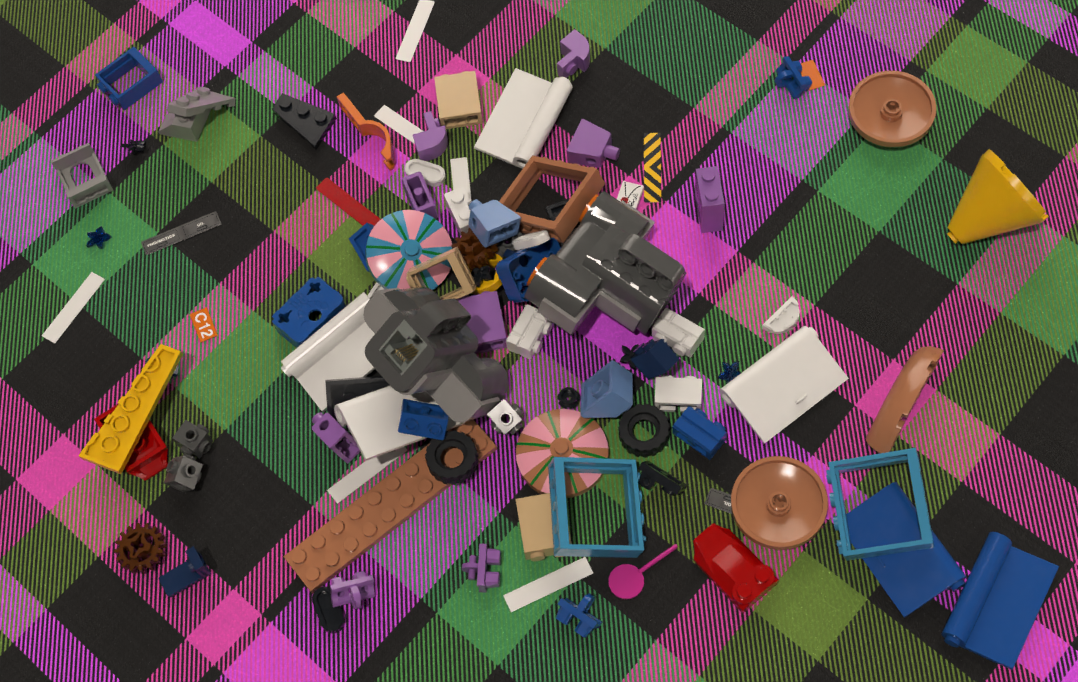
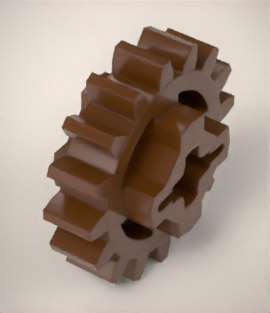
[451,228,499,270]
[114,523,167,574]

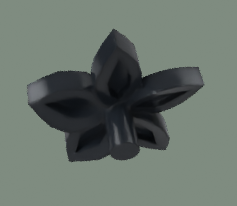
[120,139,146,154]
[472,265,492,287]
[620,344,639,370]

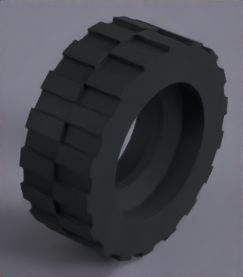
[618,404,670,458]
[425,430,478,485]

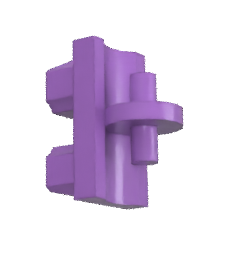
[462,544,501,593]

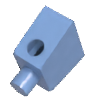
[469,199,521,248]

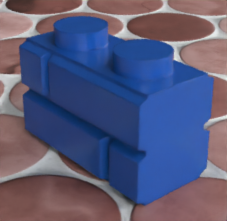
[672,406,727,460]

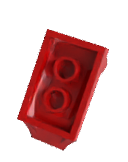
[94,404,168,481]
[693,523,779,614]

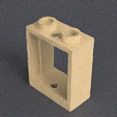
[406,247,477,300]

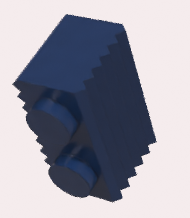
[630,339,679,380]

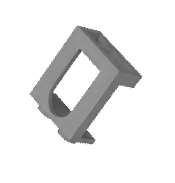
[51,143,113,209]

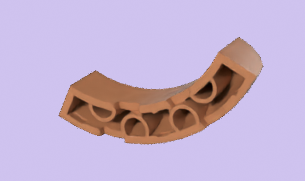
[866,346,944,453]

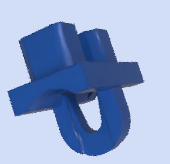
[774,56,812,99]
[556,593,602,638]

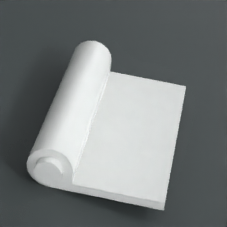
[474,68,573,169]
[281,292,375,412]
[719,326,849,444]
[334,386,465,461]

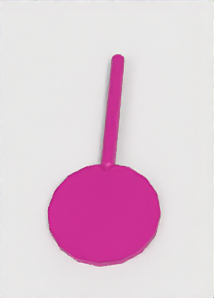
[609,544,678,599]

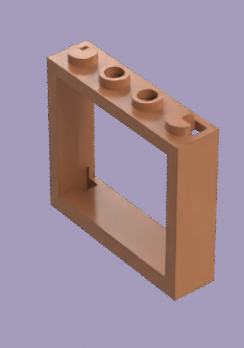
[499,155,605,243]

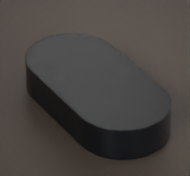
[312,587,345,634]

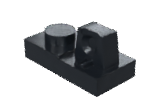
[638,461,688,496]

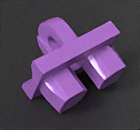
[330,571,375,609]

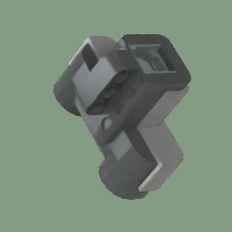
[524,191,687,335]
[363,287,509,422]

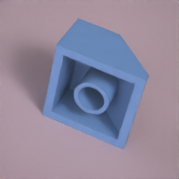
[580,360,633,418]

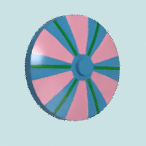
[365,210,452,290]

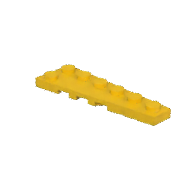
[79,344,183,474]

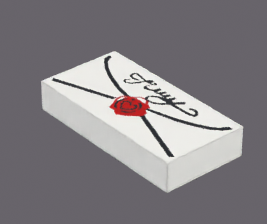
[617,181,644,210]

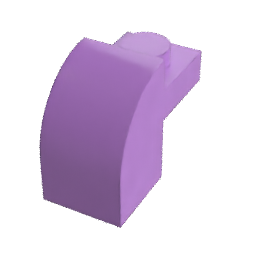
[557,29,590,78]
[413,111,448,161]

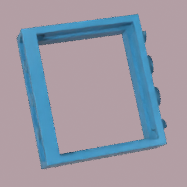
[826,448,935,561]
[548,457,646,558]

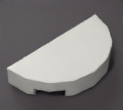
[762,296,800,334]

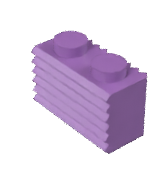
[402,172,438,219]

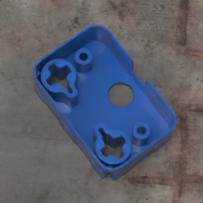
[496,238,560,303]
[272,277,346,348]

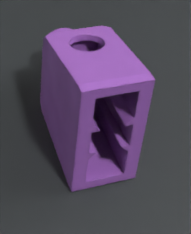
[566,119,620,168]
[312,412,360,464]

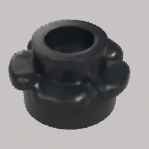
[557,387,580,409]

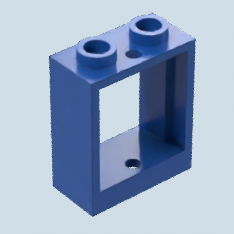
[95,47,163,110]

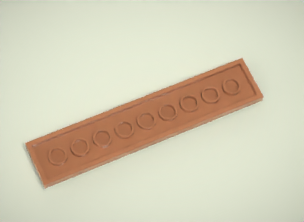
[283,420,497,594]

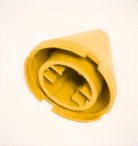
[947,149,1049,244]

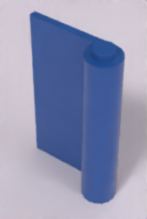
[846,482,967,618]
[942,532,1059,670]

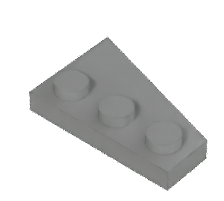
[167,87,236,117]

